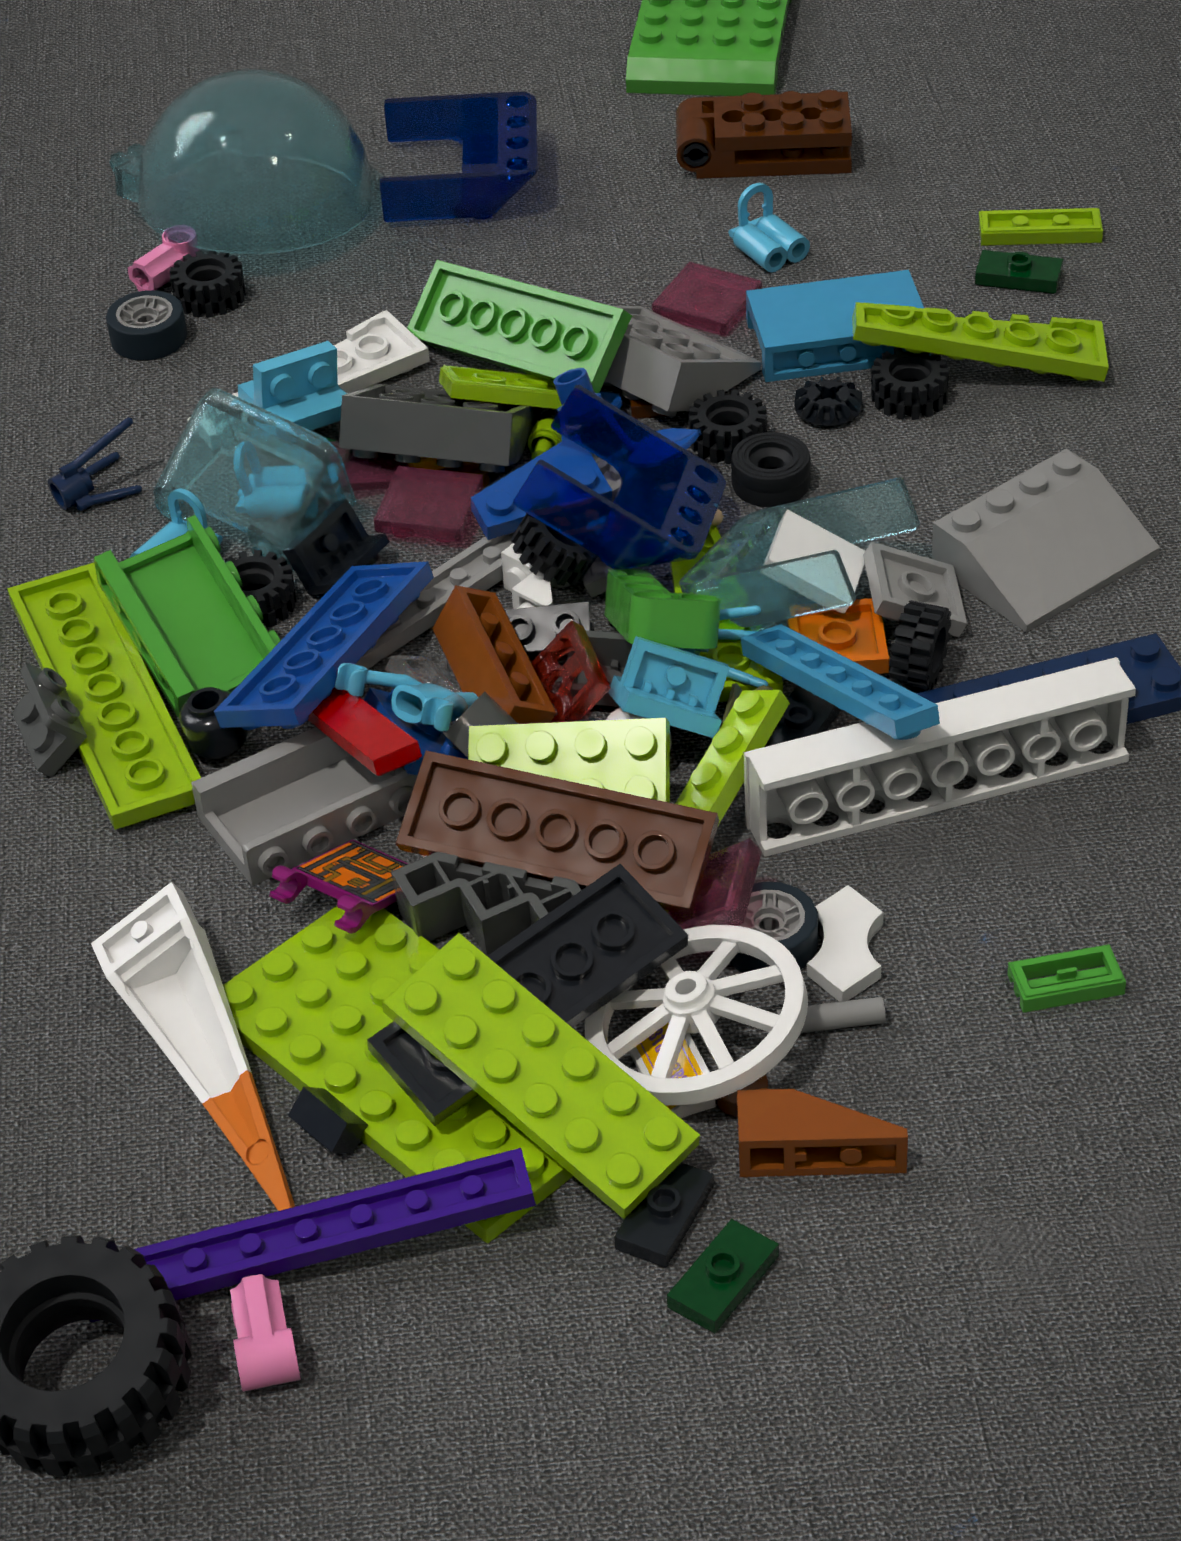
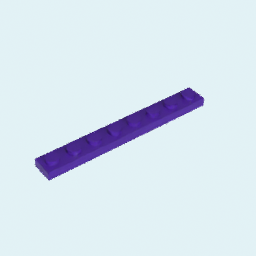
[90,1148,536,1323]

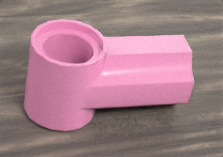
[128,225,200,292]
[230,1274,301,1392]

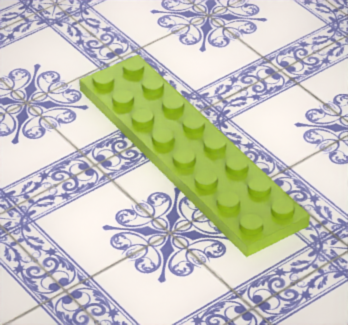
[7,562,201,830]

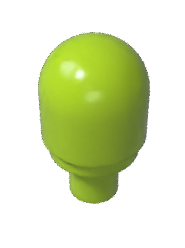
[528,418,562,460]

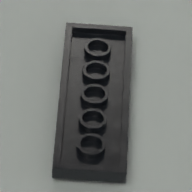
[367,864,689,1126]

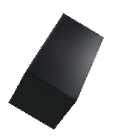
[288,1087,368,1154]

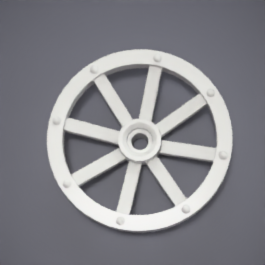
[585,925,808,1105]

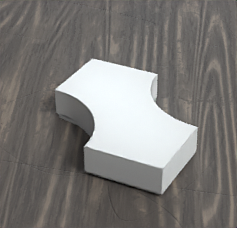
[807,885,884,1002]

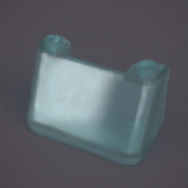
[153,388,357,571]

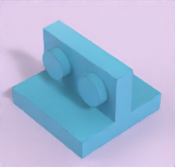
[238,341,347,440]
[608,636,730,738]

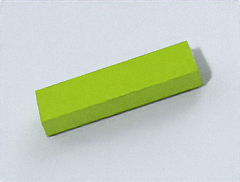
[978,208,1103,246]

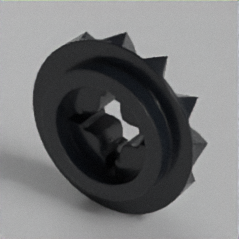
[794,377,863,426]

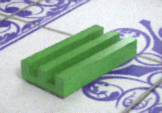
[1007,944,1126,1013]

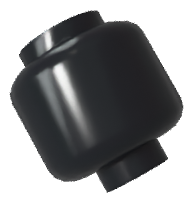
[179,687,248,759]

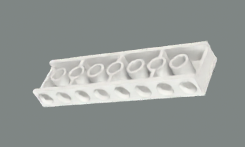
[744,657,1136,857]

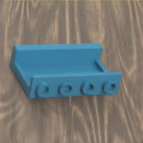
[746,270,931,382]

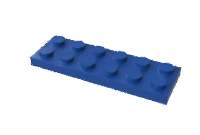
[214,561,434,730]

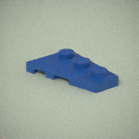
[471,432,612,540]

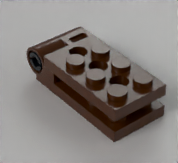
[676,90,852,179]

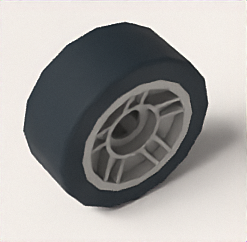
[106,290,187,360]
[720,881,818,973]

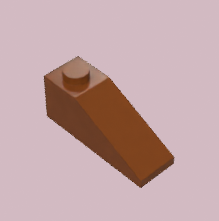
[737,1088,908,1177]

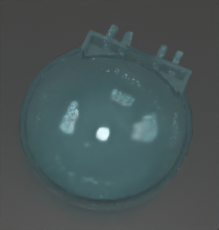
[109,69,372,254]

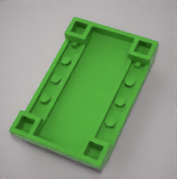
[626,0,792,96]

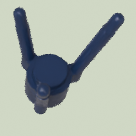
[48,417,142,512]

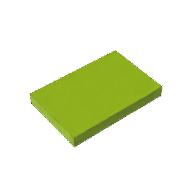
[439,365,562,409]

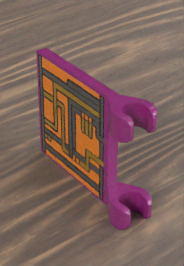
[269,839,408,934]

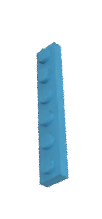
[741,624,940,740]

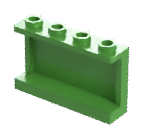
[94,515,281,719]

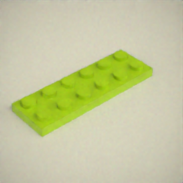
[382,933,700,1219]

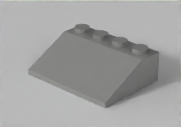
[603,306,762,416]
[932,448,1160,633]

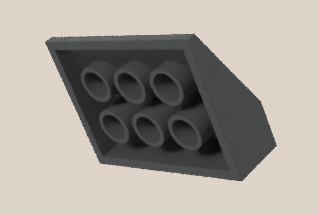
[339,384,542,472]

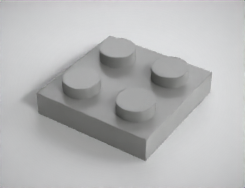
[863,542,967,637]

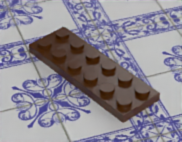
[396,750,720,915]

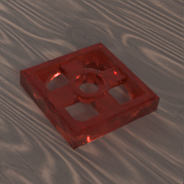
[531,620,611,723]

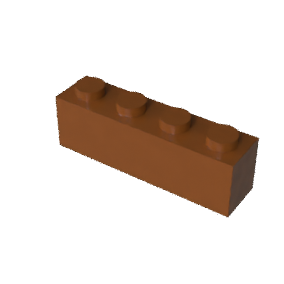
[432,585,556,724]

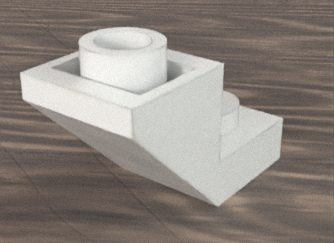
[501,543,553,609]

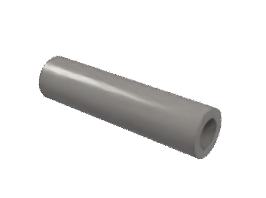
[776,997,886,1033]

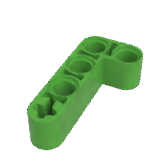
[604,567,721,649]

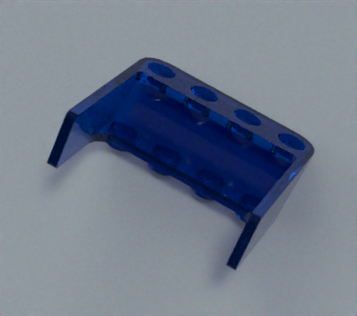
[380,91,538,222]
[513,385,726,569]

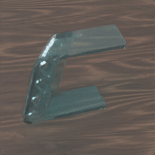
[679,477,920,631]

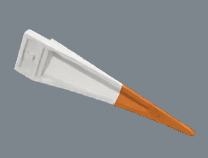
[91,882,295,1211]

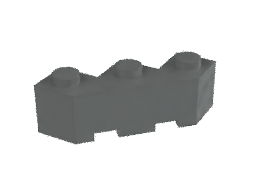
[391,852,581,956]

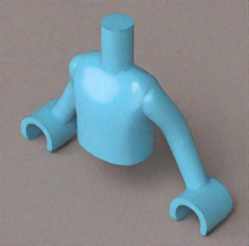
[335,663,478,731]

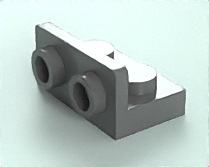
[12,663,87,777]

